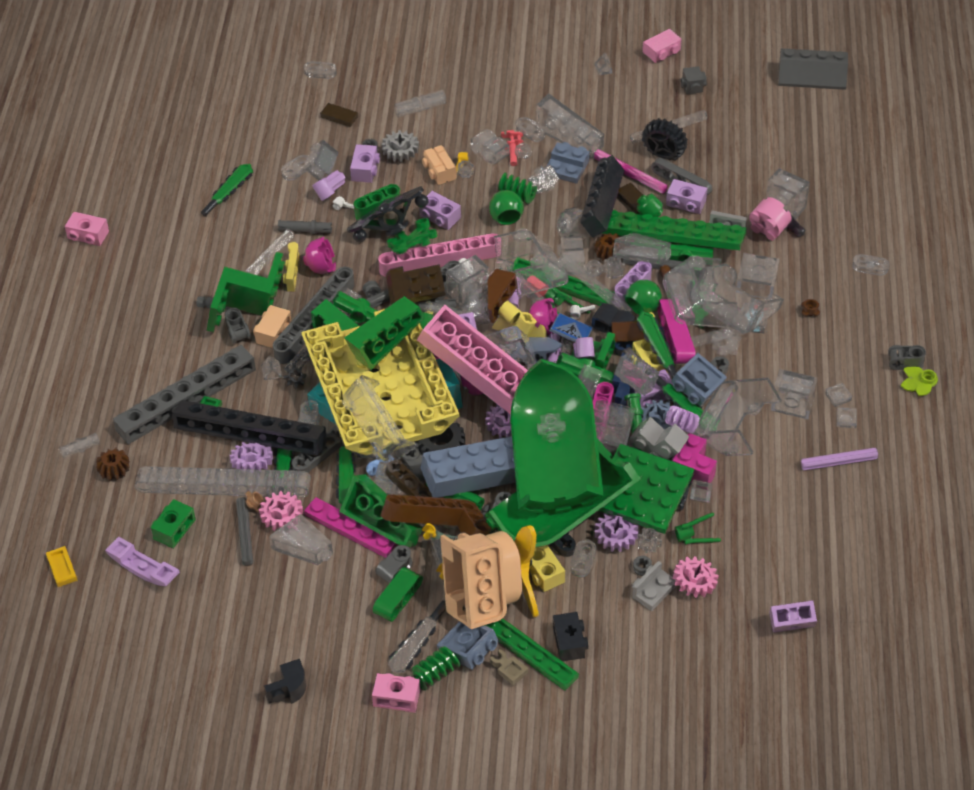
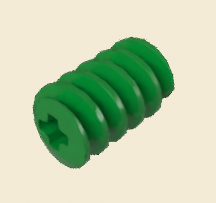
[498,172,537,204]
[412,646,460,691]

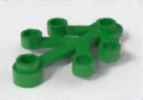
[387,218,438,254]

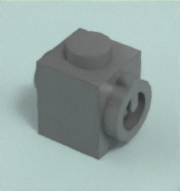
[681,66,707,94]

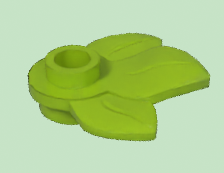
[901,366,938,396]

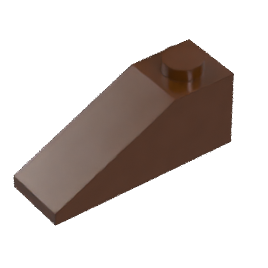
[487,269,518,323]

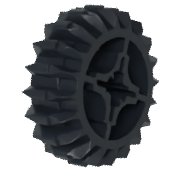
[642,118,688,160]

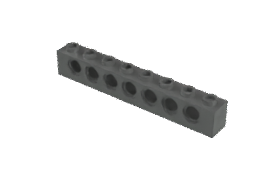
[113,345,256,445]

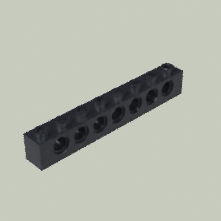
[172,400,327,456]

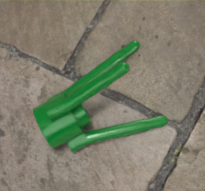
[545,287,590,314]
[674,513,721,545]

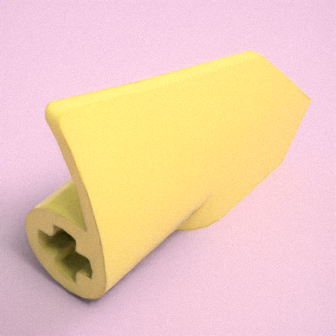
[492,301,547,337]

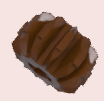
[594,232,625,262]
[96,448,130,481]

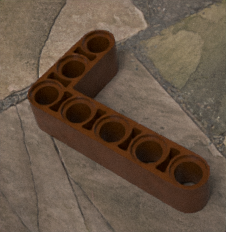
[381,494,492,536]

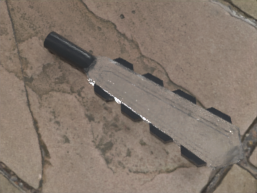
[388,600,446,674]

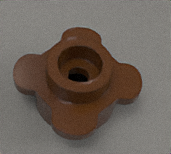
[801,299,820,316]

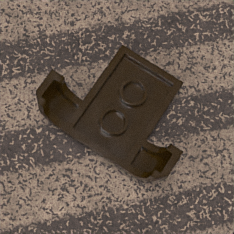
[386,264,446,305]

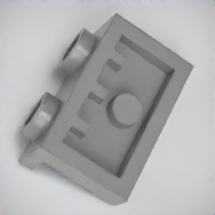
[632,561,676,611]

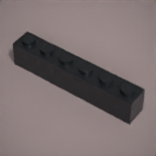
[580,155,624,238]

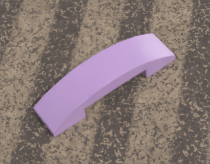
[105,537,180,586]

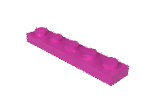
[304,497,398,558]

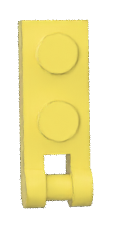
[283,242,300,292]

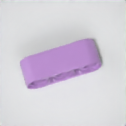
[614,261,652,307]

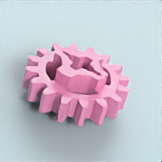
[259,491,303,532]
[673,556,719,598]

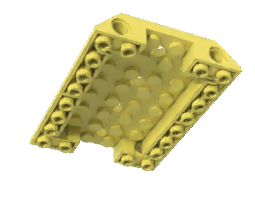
[301,309,460,455]

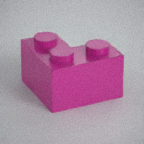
[672,433,717,489]

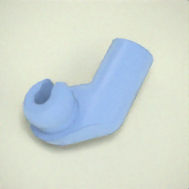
[366,452,393,476]

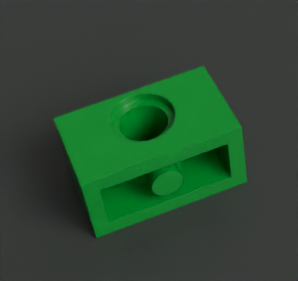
[151,499,196,549]

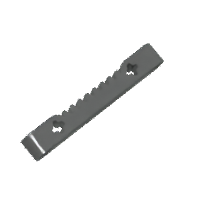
[273,266,355,364]

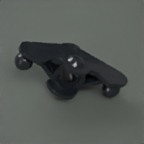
[347,186,429,243]

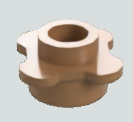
[245,491,264,512]

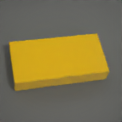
[46,546,78,587]

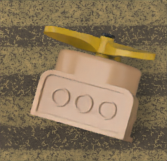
[440,525,539,629]

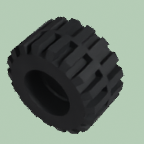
[416,422,465,456]

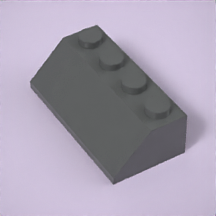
[778,48,848,90]

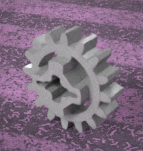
[381,130,419,162]

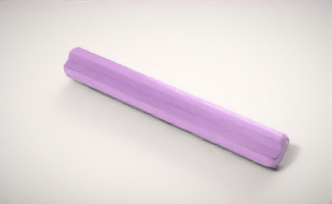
[801,448,878,470]

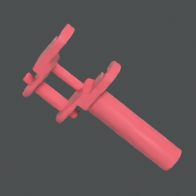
[501,130,524,166]

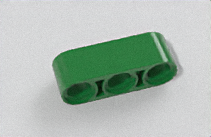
[354,184,400,220]
[373,567,423,622]

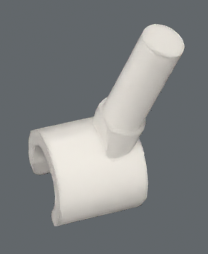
[333,196,354,210]
[570,305,595,320]

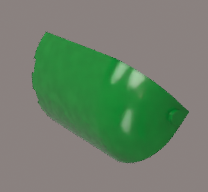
[510,359,604,513]
[484,438,641,547]

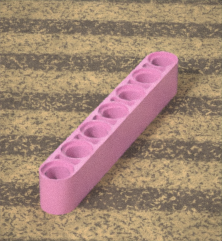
[378,234,501,277]

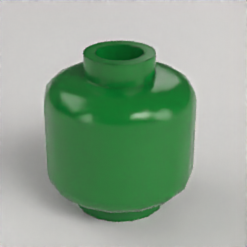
[637,193,663,217]

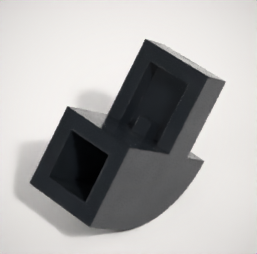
[264,658,306,703]

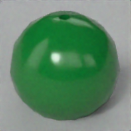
[489,190,524,225]
[625,279,662,315]

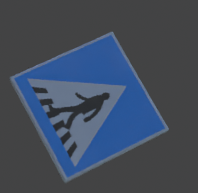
[550,313,593,342]

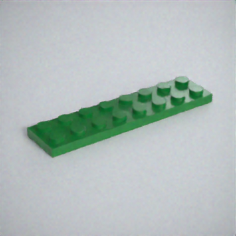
[603,210,746,251]

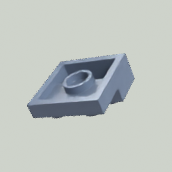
[544,142,590,184]
[671,353,727,407]
[437,621,498,669]

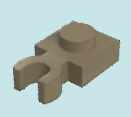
[490,649,528,686]

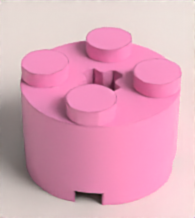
[749,197,792,241]

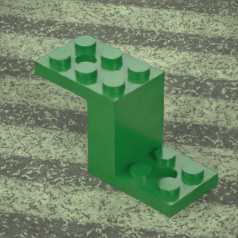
[206,252,285,333]

